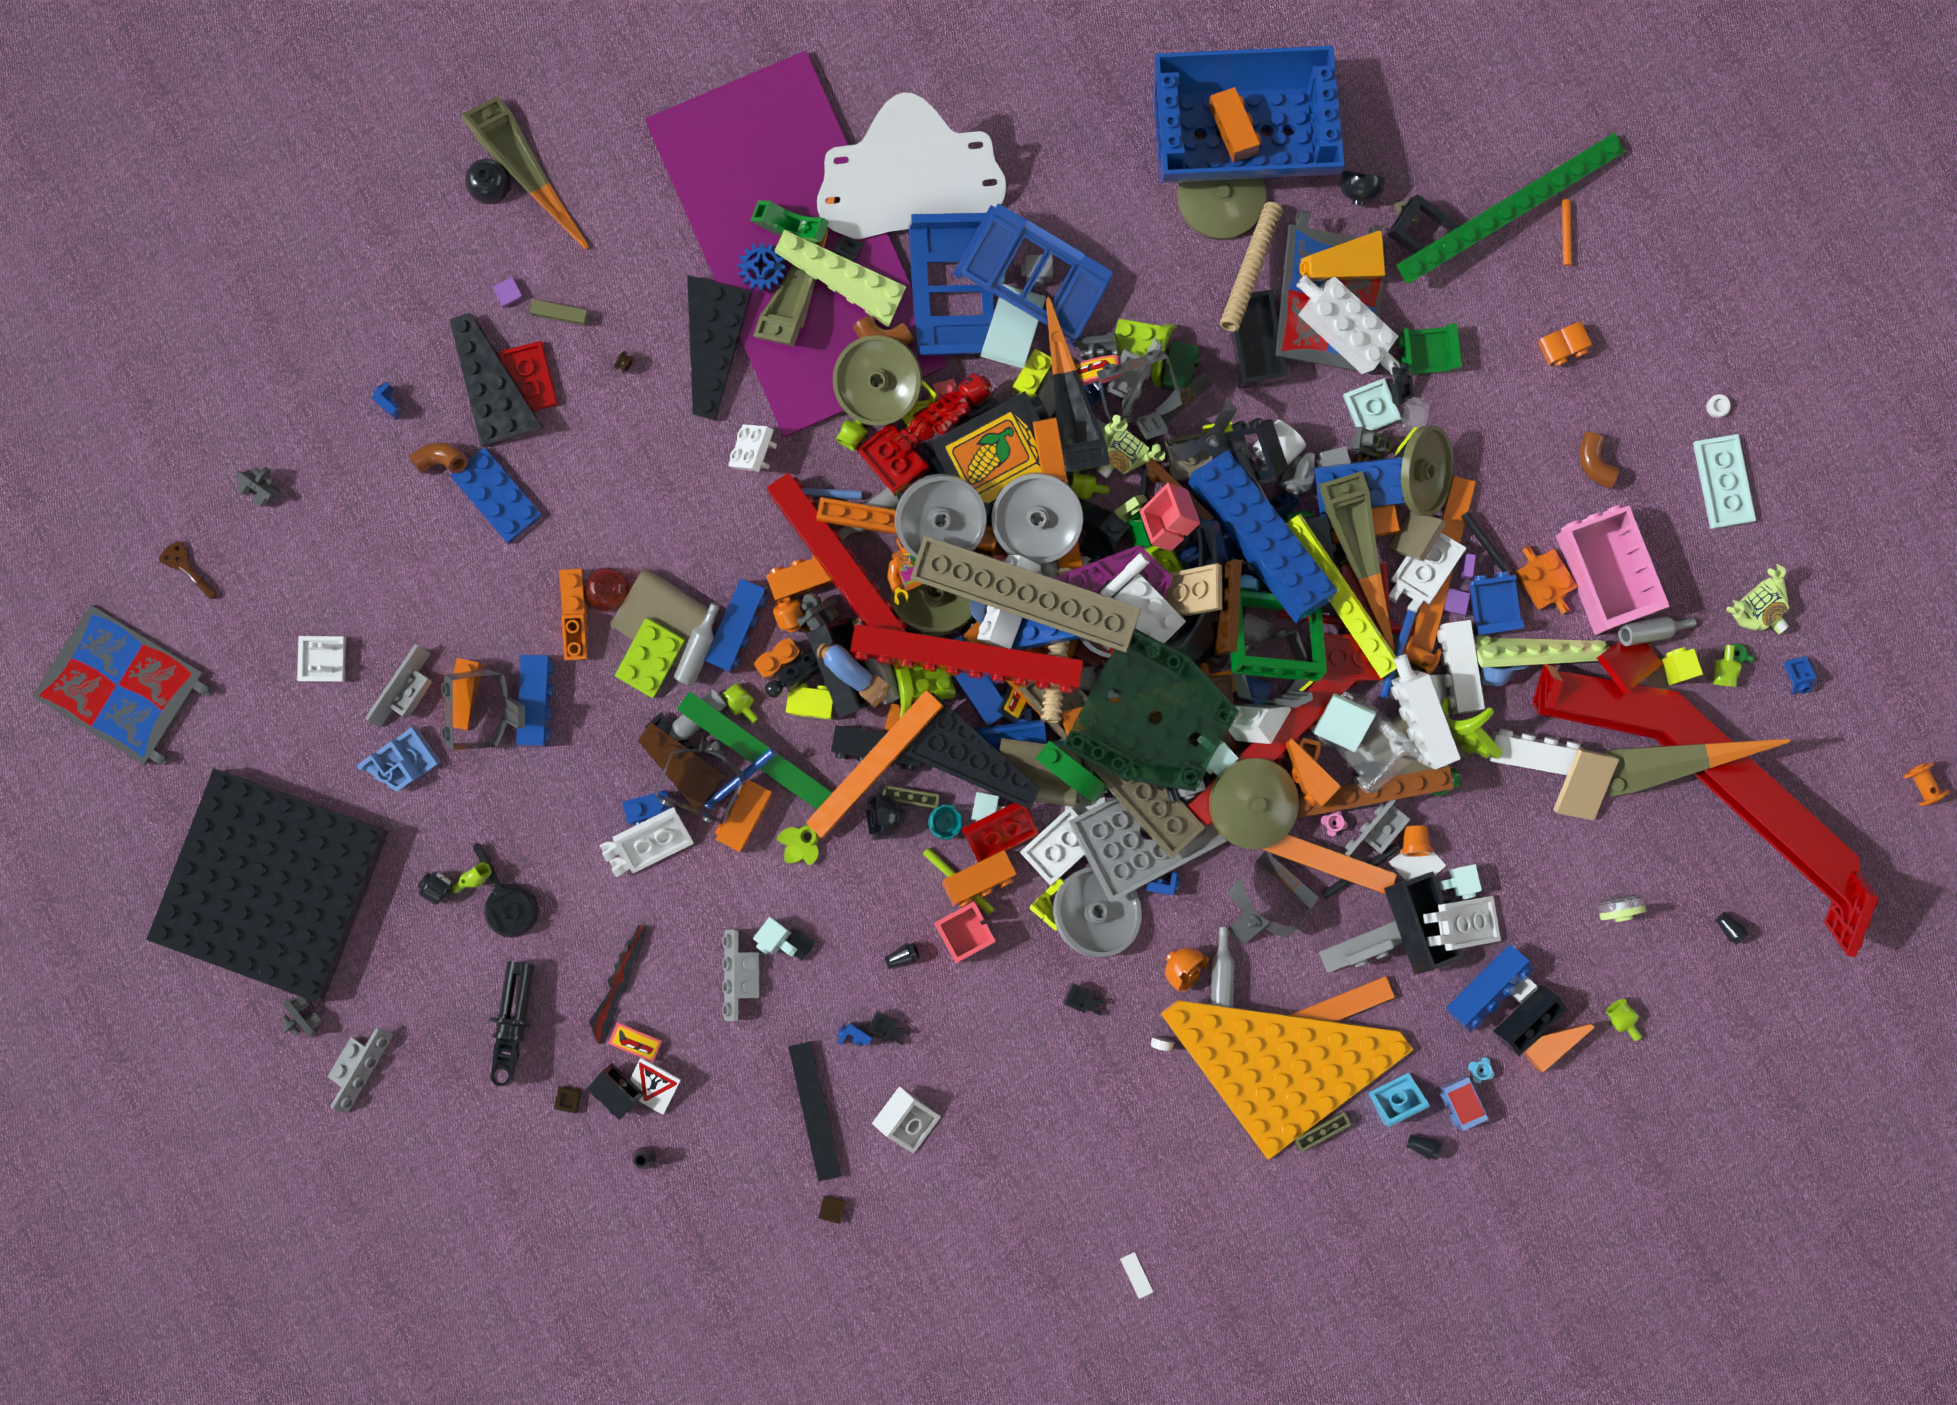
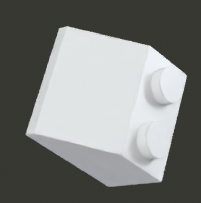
[1223,704,1291,744]
[872,1086,941,1154]

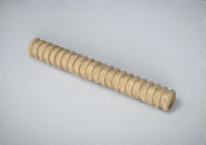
[1220,202,1283,332]
[1041,568,1073,723]

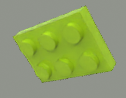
[615,617,686,698]

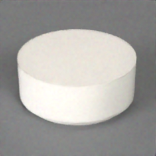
[1706,394,1731,418]
[1151,1037,1174,1051]

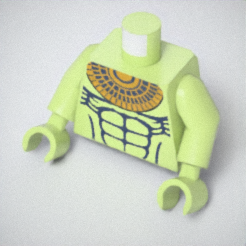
[1096,415,1165,478]
[1726,564,1789,634]

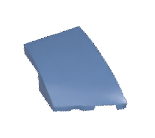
[357,725,441,792]

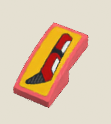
[1074,355,1122,387]
[608,1022,662,1062]

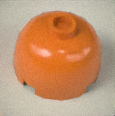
[1165,947,1209,993]

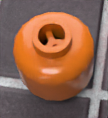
[773,597,805,632]

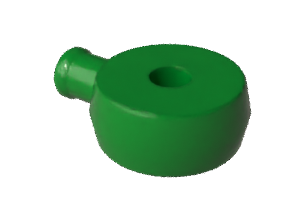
[1731,643,1754,663]

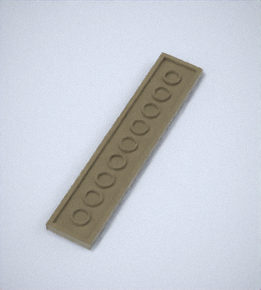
[910,535,1142,652]
[1018,684,1205,858]

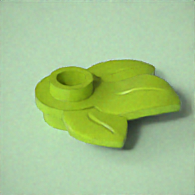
[776,825,819,865]

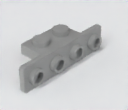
[1105,337,1162,417]
[365,644,433,727]
[1345,800,1410,857]
[1319,921,1403,973]
[722,930,759,1021]
[328,1027,393,1114]

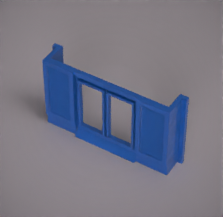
[952,203,1113,346]
[908,213,994,356]

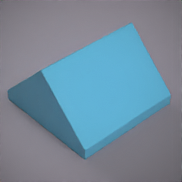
[1368,1073,1430,1127]

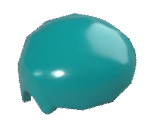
[928,805,962,840]

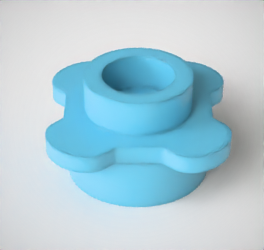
[1468,1057,1495,1084]

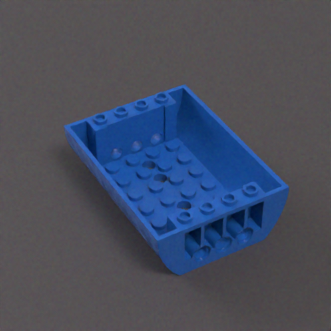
[1153,45,1345,183]

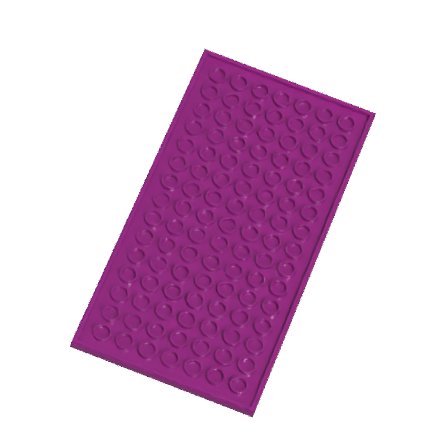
[644,50,947,438]

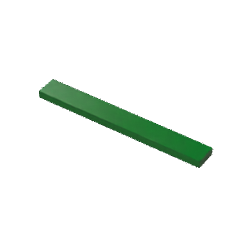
[676,691,832,809]

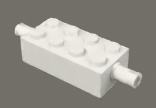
[1296,275,1400,375]
[1391,654,1460,781]

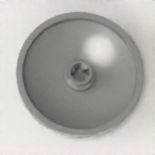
[992,472,1083,564]
[895,474,986,559]
[1053,867,1142,958]

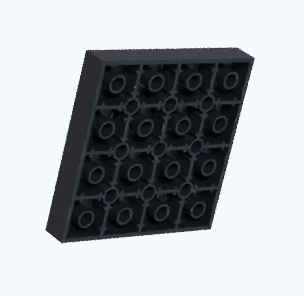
[146,768,389,1002]

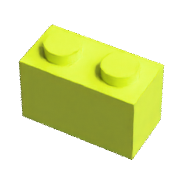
[1012,348,1052,398]
[1661,647,1703,685]
[786,683,834,720]

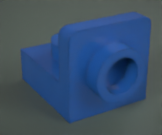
[371,382,402,420]
[1783,656,1817,695]
[1239,675,1272,704]
[1145,872,1180,896]
[836,1022,873,1047]

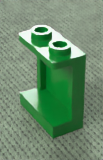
[1397,323,1462,376]

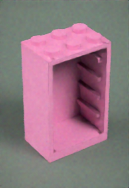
[1556,504,1670,635]

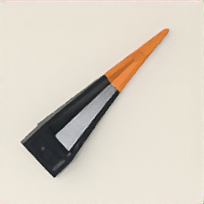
[1046,297,1110,473]

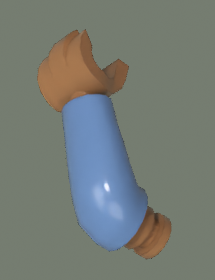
[817,643,891,708]

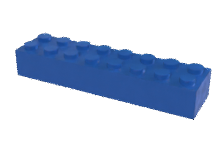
[1188,450,1337,623]

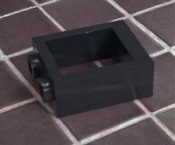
[1387,194,1460,254]
[1225,418,1289,480]

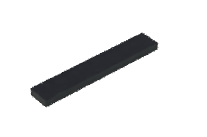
[788,1041,841,1182]

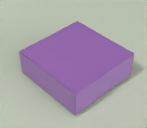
[493,277,523,308]
[1460,554,1476,580]
[1443,588,1471,616]

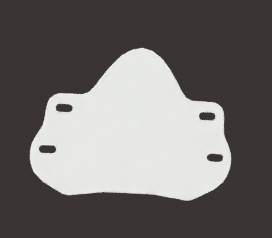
[817,92,1006,239]

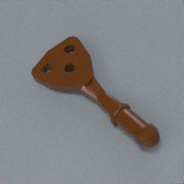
[159,541,217,599]

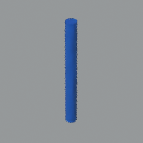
[1379,610,1416,699]
[705,748,776,810]

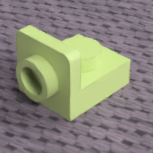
[1115,494,1148,522]

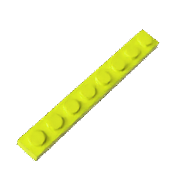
[1285,514,1397,678]

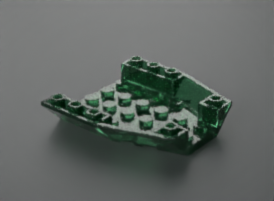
[1062,628,1239,792]

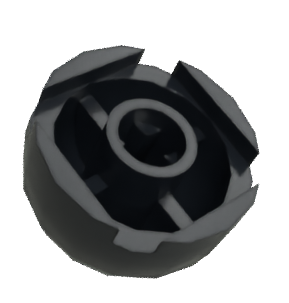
[465,158,510,204]
[1340,171,1385,206]
[866,795,905,840]

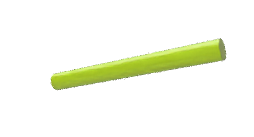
[923,847,995,915]

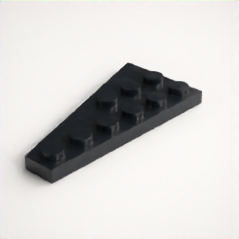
[687,275,752,421]
[449,313,544,447]
[906,692,1040,809]

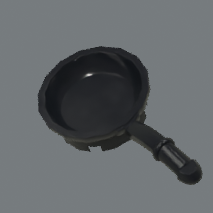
[473,843,539,938]

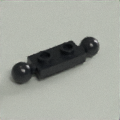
[765,648,821,698]

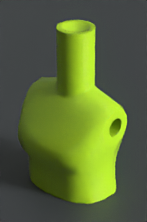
[835,420,868,451]
[1068,472,1109,500]
[1713,645,1741,687]
[720,682,758,724]
[452,862,492,893]
[1605,999,1642,1041]

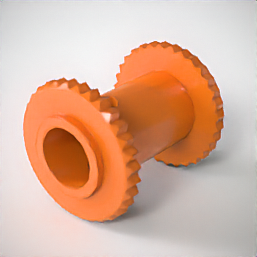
[1403,635,1441,675]
[1904,762,1949,806]

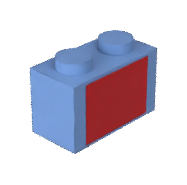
[1439,1076,1488,1131]

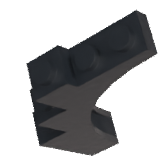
[1161,519,1235,671]

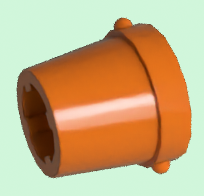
[1400,825,1434,857]

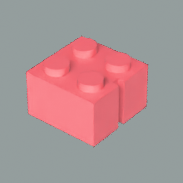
[1140,482,1200,551]
[934,901,996,963]

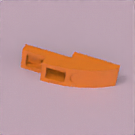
[559,568,588,660]

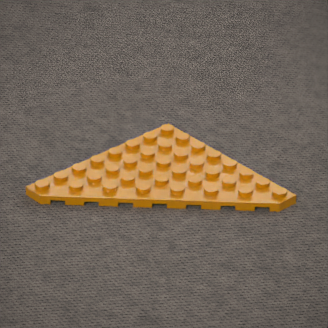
[1160,1000,1413,1160]

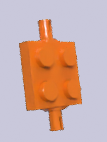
[1515,545,1578,614]

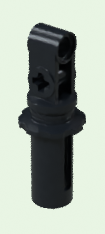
[489,961,534,1087]

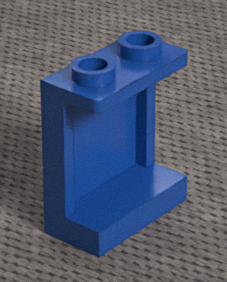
[1469,571,1524,635]

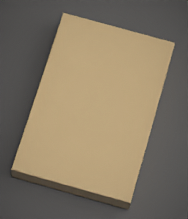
[1166,563,1222,617]
[1553,748,1619,821]

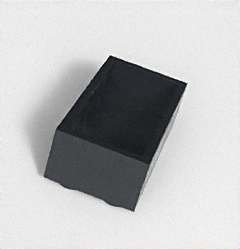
[1226,289,1287,389]
[806,617,872,718]
[1384,871,1464,975]

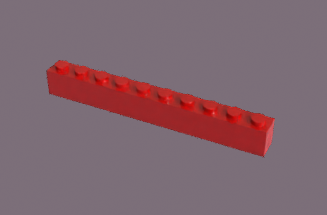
[766,472,907,669]
[850,624,1083,694]
[1186,680,1361,826]

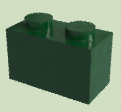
[1161,341,1201,393]

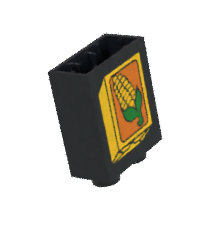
[923,391,1048,515]

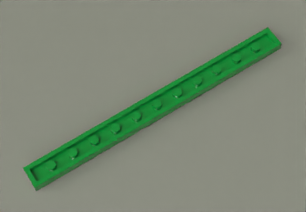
[1396,132,1625,284]

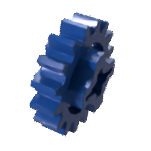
[737,242,786,292]

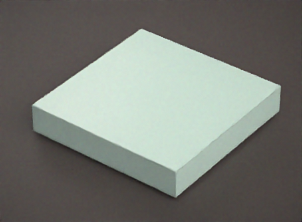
[1343,378,1402,431]
[1314,693,1376,752]

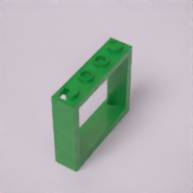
[1231,589,1327,682]

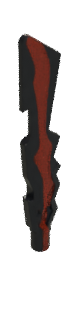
[589,925,647,1044]

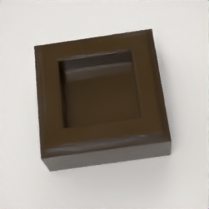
[554,1086,582,1114]
[818,1195,846,1224]

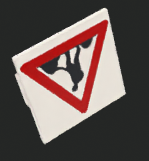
[630,1057,681,1115]

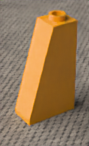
[1300,231,1385,281]

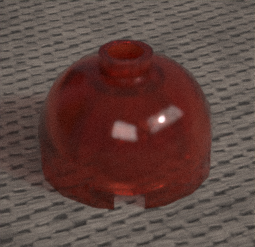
[585,567,630,612]

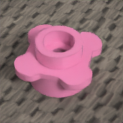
[1321,811,1348,836]

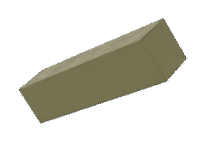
[529,299,589,326]
[882,785,940,809]
[1294,1111,1351,1152]

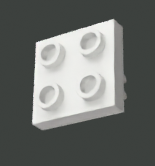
[728,424,777,472]
[297,636,346,682]

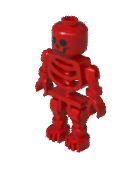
[886,373,991,457]

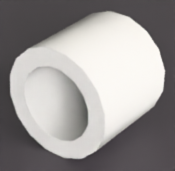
[1253,419,1306,466]

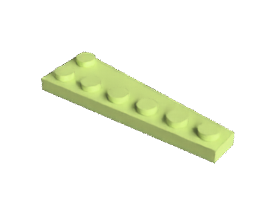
[775,230,906,327]
[1474,635,1610,668]

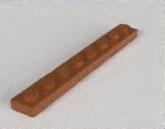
[1296,766,1454,819]

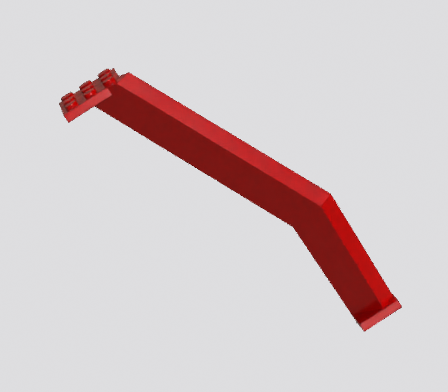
[1532,664,1879,957]

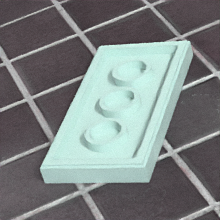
[981,284,1046,369]
[1693,434,1756,529]

